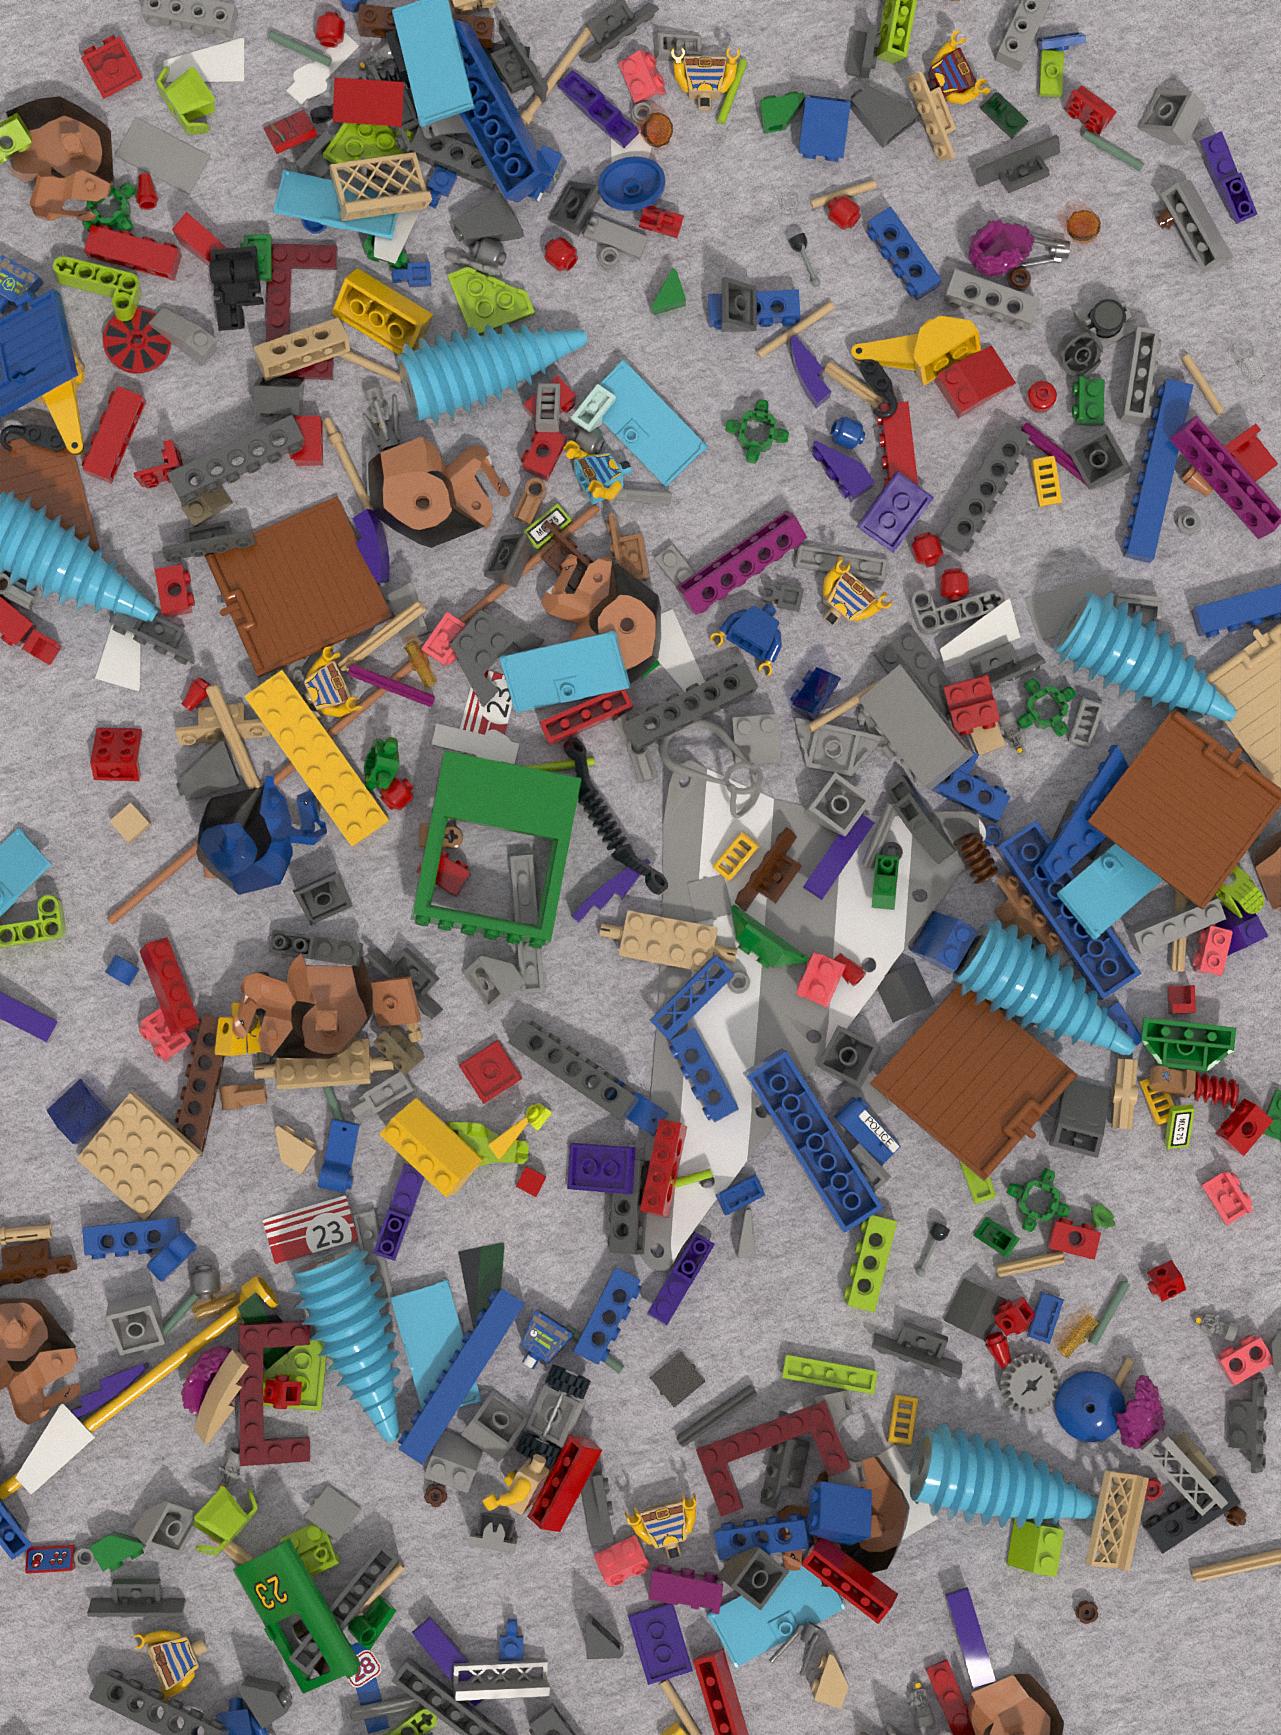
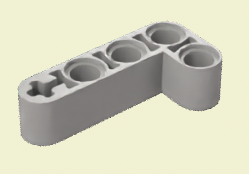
[910,590,1004,635]

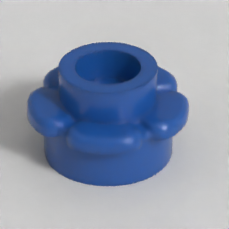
[984,824,1003,846]

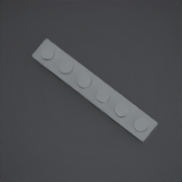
[510,854,545,994]

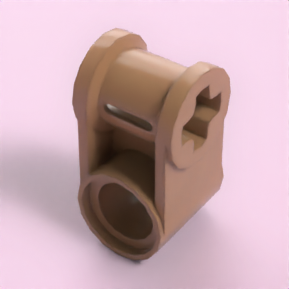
[418,823,463,848]

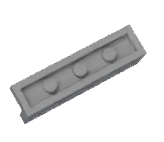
[1141,1429,1228,1516]
[452,1659,550,1701]

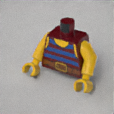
[926,30,990,105]

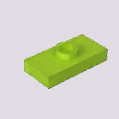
[1039,50,1064,98]

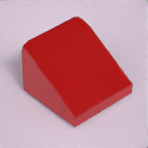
[516,1166,547,1197]

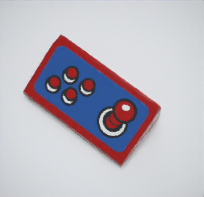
[25,1544,76,1574]

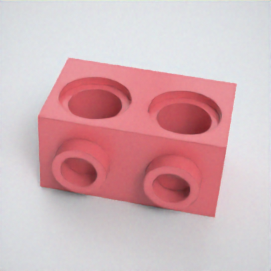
[1216,1335,1273,1385]

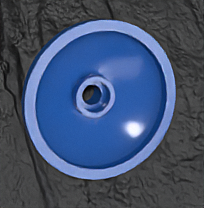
[598,156,666,211]
[1055,1371,1126,1442]

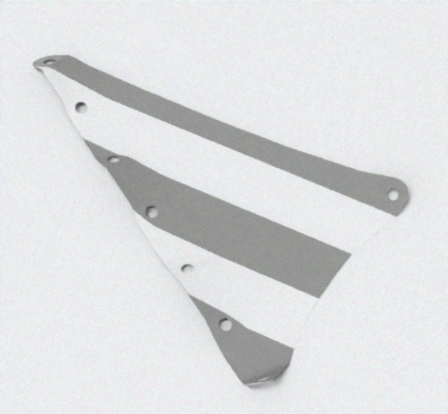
[640,760,986,1271]

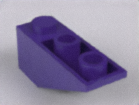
[811,441,875,502]

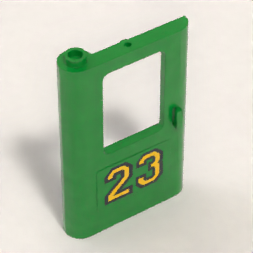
[233,1538,361,1694]

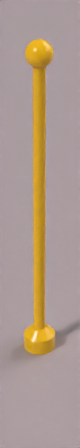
[0,1275,279,1501]

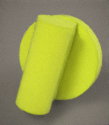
[525,1103,552,1130]

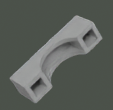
[1126,895,1226,955]
[814,1390,867,1487]

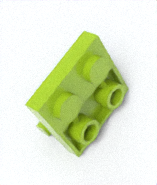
[279,1523,341,1576]

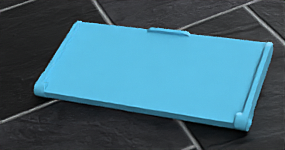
[392,0,475,127]
[273,169,398,239]
[583,360,708,487]
[500,630,630,713]
[0,827,52,916]
[1057,844,1163,940]
[390,1279,482,1410]
[707,1561,845,1668]

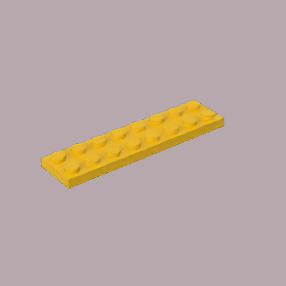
[244,670,389,847]

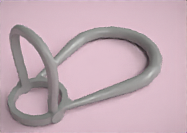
[658,719,763,818]

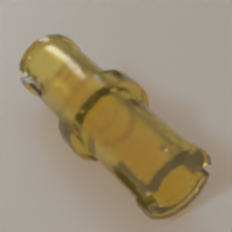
[403,641,437,688]
[192,1290,240,1322]
[1057,1314,1098,1359]

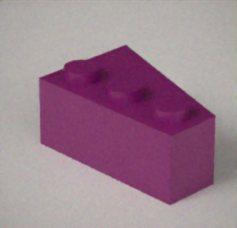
[648,1564,723,1614]

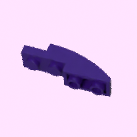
[1199,131,1258,224]
[373,1163,425,1261]
[647,1232,715,1326]

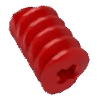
[1188,1072,1239,1109]

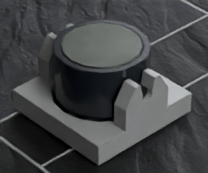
[1074,291,1135,348]
[468,1512,518,1553]

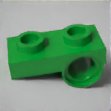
[363,234,410,269]
[348,1595,397,1650]

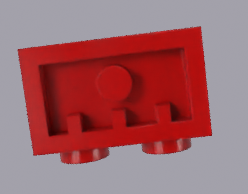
[1064,85,1117,135]
[1224,423,1278,482]
[133,439,184,488]
[90,727,142,781]

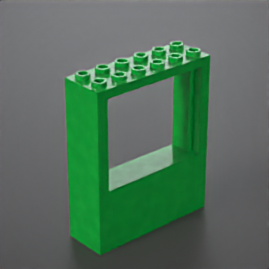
[410,751,581,949]

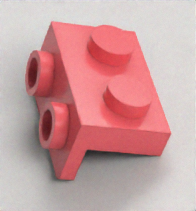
[618,50,666,104]
[1192,925,1233,976]
[1201,1171,1253,1225]
[593,1534,651,1587]

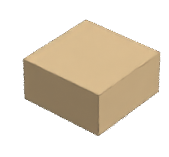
[968,722,1006,757]
[109,802,152,844]

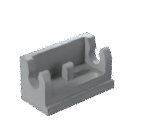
[417,114,469,139]
[1113,592,1164,625]

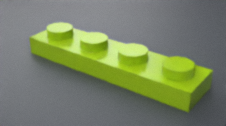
[782,1354,878,1395]

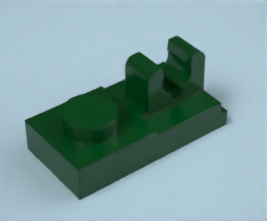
[980,92,1029,139]

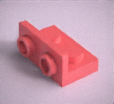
[421,612,465,667]
[796,952,846,1007]
[138,1008,192,1063]

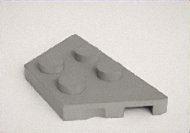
[795,718,882,777]

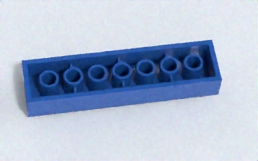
[454,20,553,203]
[995,820,1142,1000]
[743,1048,883,1233]

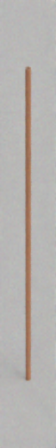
[107,504,600,925]

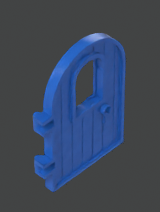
[0,289,78,418]

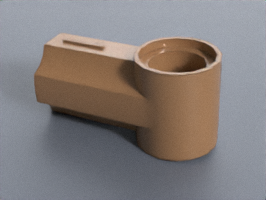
[513,478,547,525]
[220,1083,267,1110]

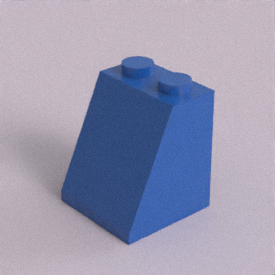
[799,95,851,162]
[910,911,979,974]
[807,1481,872,1546]

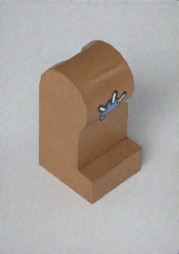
[1149,1066,1196,1098]

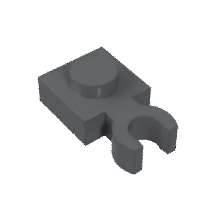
[762,584,804,612]

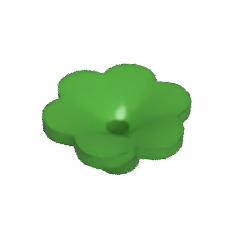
[1091,1204,1115,1229]

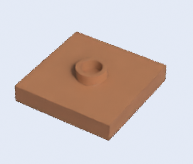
[371,976,421,1027]

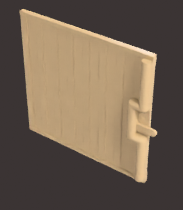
[1206,623,1281,788]

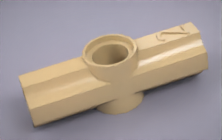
[1111,1058,1138,1130]

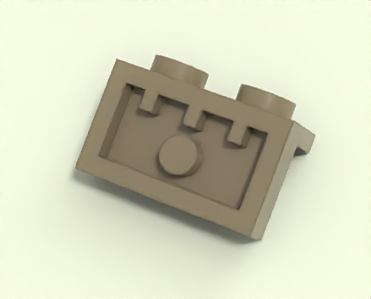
[373,1025,425,1076]

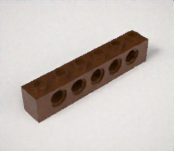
[357,4,495,50]
[175,1014,225,1157]

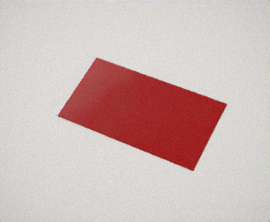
[333,77,404,127]

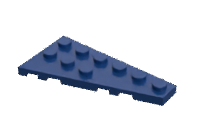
[1039,745,1129,882]

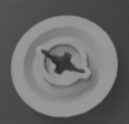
[1000,1354,1060,1415]

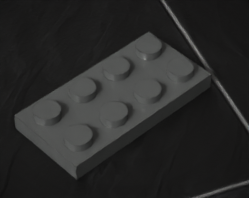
[874,628,951,716]

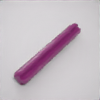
[1021,423,1087,486]
[348,664,435,707]

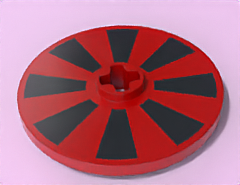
[103,308,172,374]

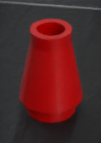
[136,173,159,210]
[181,676,211,711]
[834,953,866,987]
[985,1331,1012,1368]

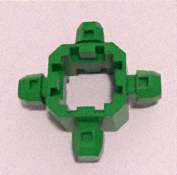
[81,182,136,232]
[725,399,789,464]
[1017,678,1076,737]
[364,737,400,790]
[1006,1168,1071,1232]

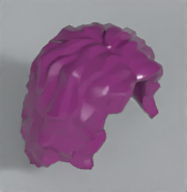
[968,220,1035,276]
[181,1346,237,1414]
[1114,1375,1166,1449]

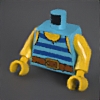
[564,441,632,505]

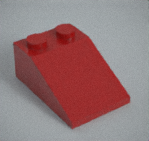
[934,345,1016,419]

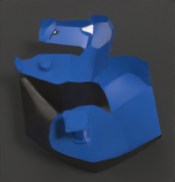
[196,776,327,895]

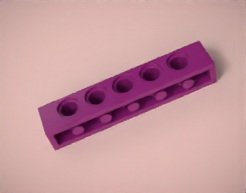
[1169,416,1281,539]
[675,510,807,615]

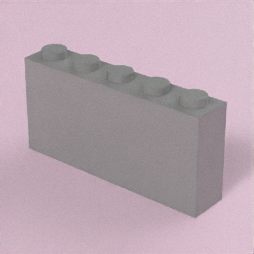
[858,664,974,790]

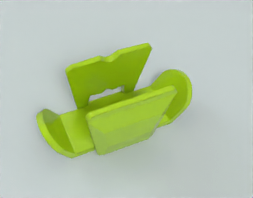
[156,66,215,135]
[1215,865,1264,918]
[193,1487,258,1556]

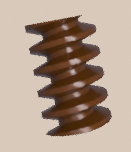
[953,833,998,884]

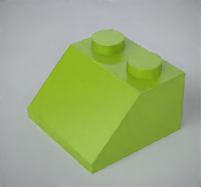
[1006,1518,1064,1577]

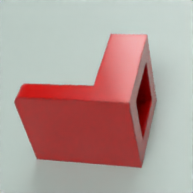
[22,629,62,665]
[1168,985,1196,1014]

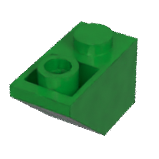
[759,91,805,134]
[871,854,900,910]
[89,1532,147,1572]

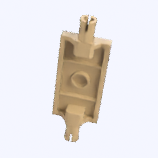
[599,910,738,973]
[254,1038,394,1090]

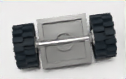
[516,1364,591,1467]

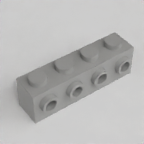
[142,0,238,39]
[994,0,1052,71]
[1160,180,1233,273]
[1120,327,1161,425]

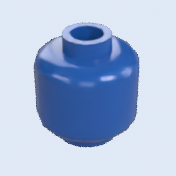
[830,416,865,449]

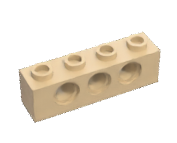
[254,317,350,381]

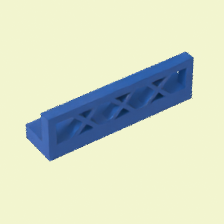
[649,955,735,1040]

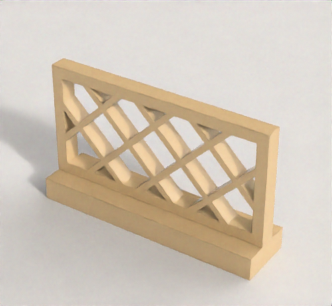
[329,152,432,221]
[1085,1470,1149,1571]

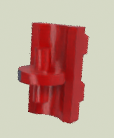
[639,206,684,239]

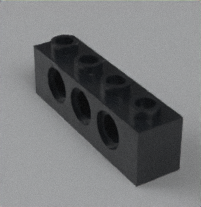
[1143,1475,1241,1554]

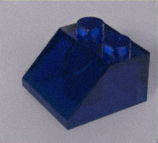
[790,667,841,721]
[46,1078,112,1144]

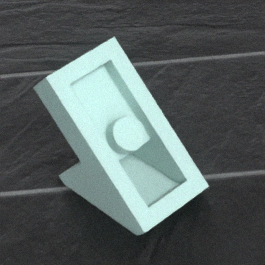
[571,384,616,432]

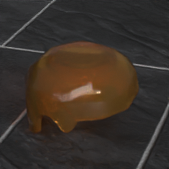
[640,112,673,148]
[1066,210,1101,244]

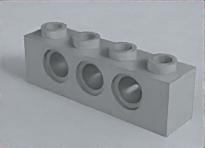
[944,269,1040,330]

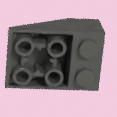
[1049,1080,1111,1158]

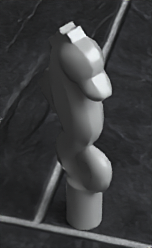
[446,251,501,276]
[857,709,896,760]

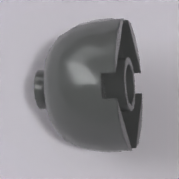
[1056,330,1103,377]

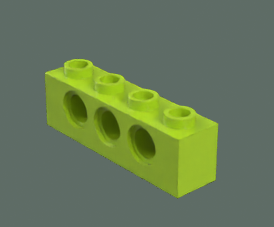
[875,0,917,64]
[0,113,32,163]
[843,1215,897,1313]

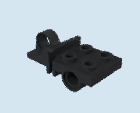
[209,246,264,331]

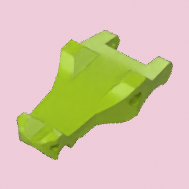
[447,1122,529,1167]

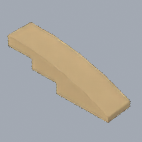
[194,1350,249,1445]

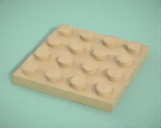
[76,1091,203,1221]

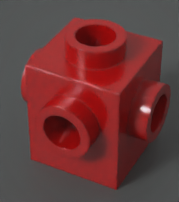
[1147,1260,1186,1302]
[994,1297,1036,1336]
[264,1374,302,1409]

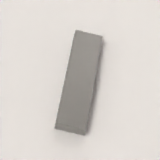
[795,544,888,583]
[352,1209,394,1302]

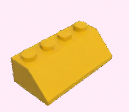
[331,268,434,354]
[379,1097,484,1197]

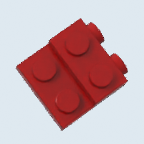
[81,35,143,99]
[943,674,1000,735]

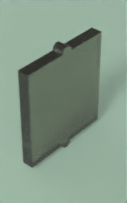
[650,1352,706,1408]

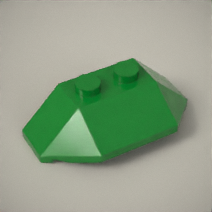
[731,904,809,969]
[1141,1018,1236,1072]

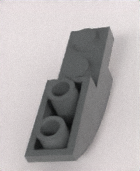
[886,775,957,864]
[269,930,363,967]

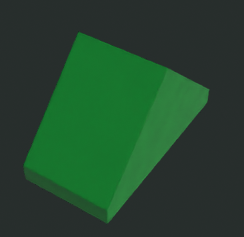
[651,268,686,315]
[973,1216,1020,1258]

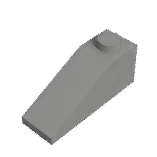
[149,307,217,366]

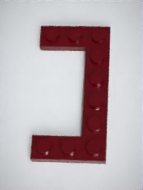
[266,244,338,380]
[238,1320,310,1466]
[696,1400,851,1516]

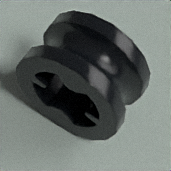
[881,842,903,860]

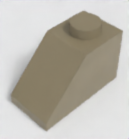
[1168,1432,1218,1488]

